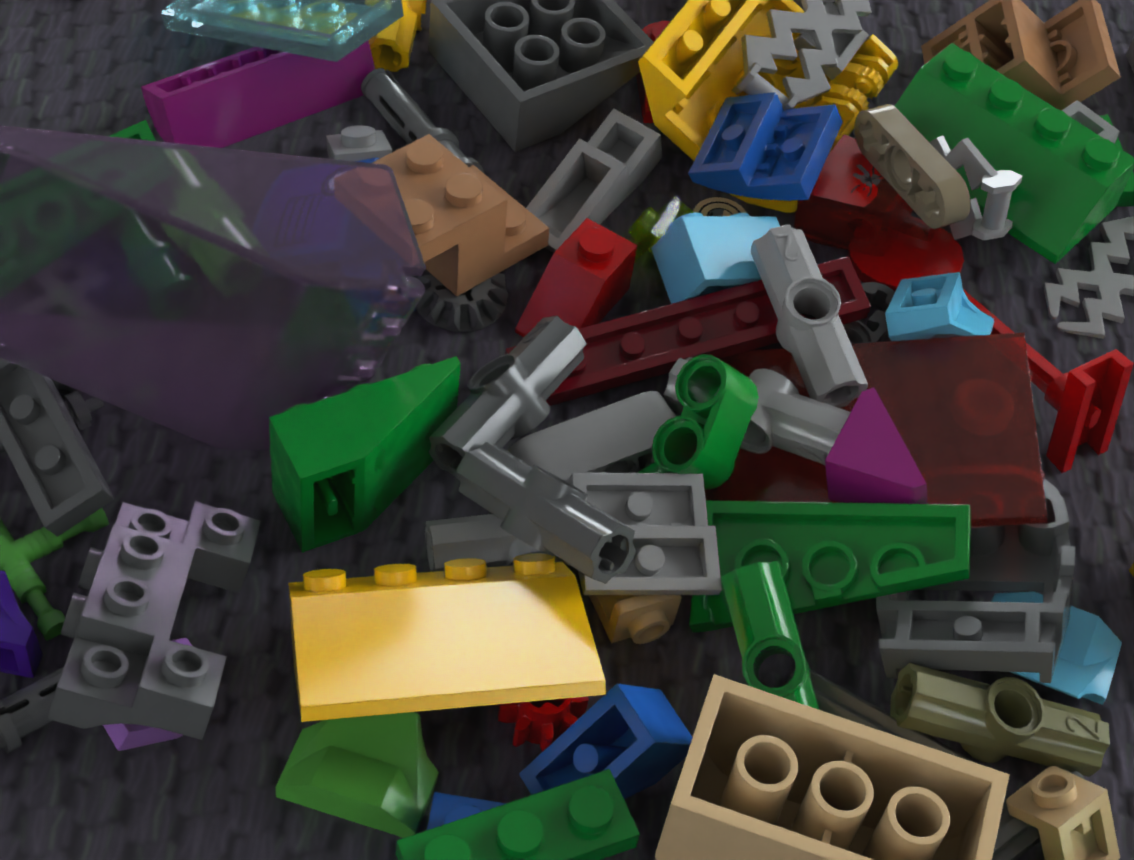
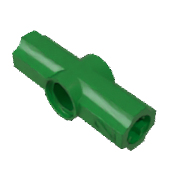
[721,561,819,710]

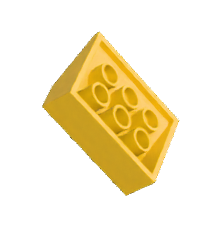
[288,553,606,722]

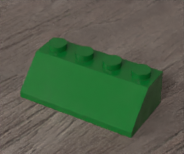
[895,43,1134,264]

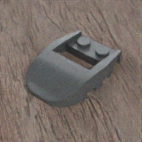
[876,469,1075,683]

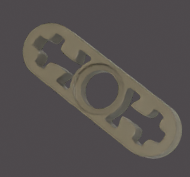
[855,104,970,229]

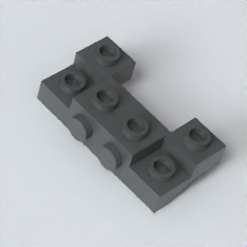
[48,501,261,740]

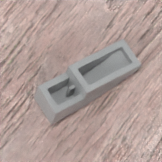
[526,108,662,253]

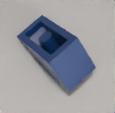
[519,683,693,799]

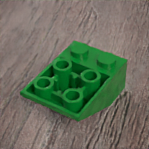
[269,356,461,553]

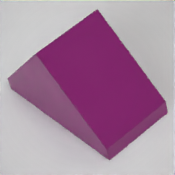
[825,387,927,504]

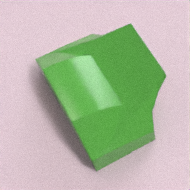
[275,712,439,838]

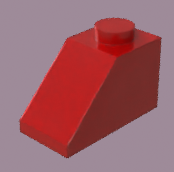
[515,218,637,337]

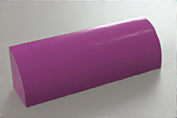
[141,17,375,159]

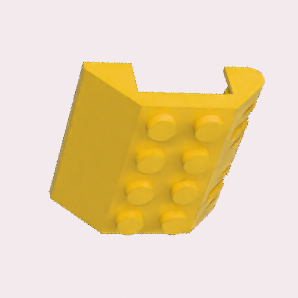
[638,0,898,213]

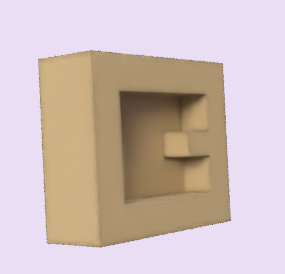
[589,595,682,644]
[1006,766,1120,860]

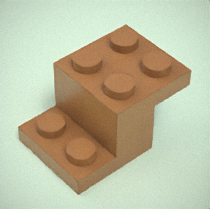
[921,0,1121,110]
[332,134,550,296]

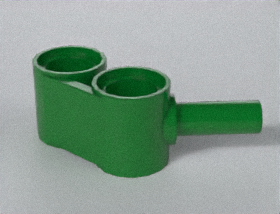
[637,354,759,490]

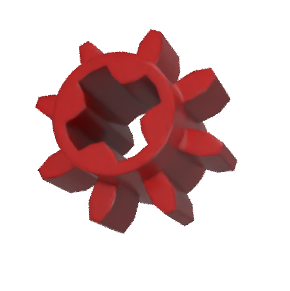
[498,697,589,752]

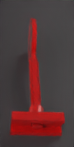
[848,217,1134,473]

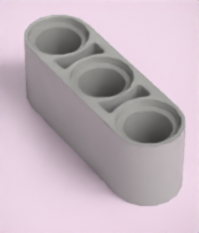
[507,391,676,482]

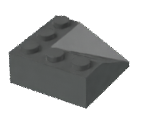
[428,0,653,152]

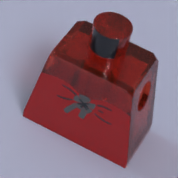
[794,135,937,257]

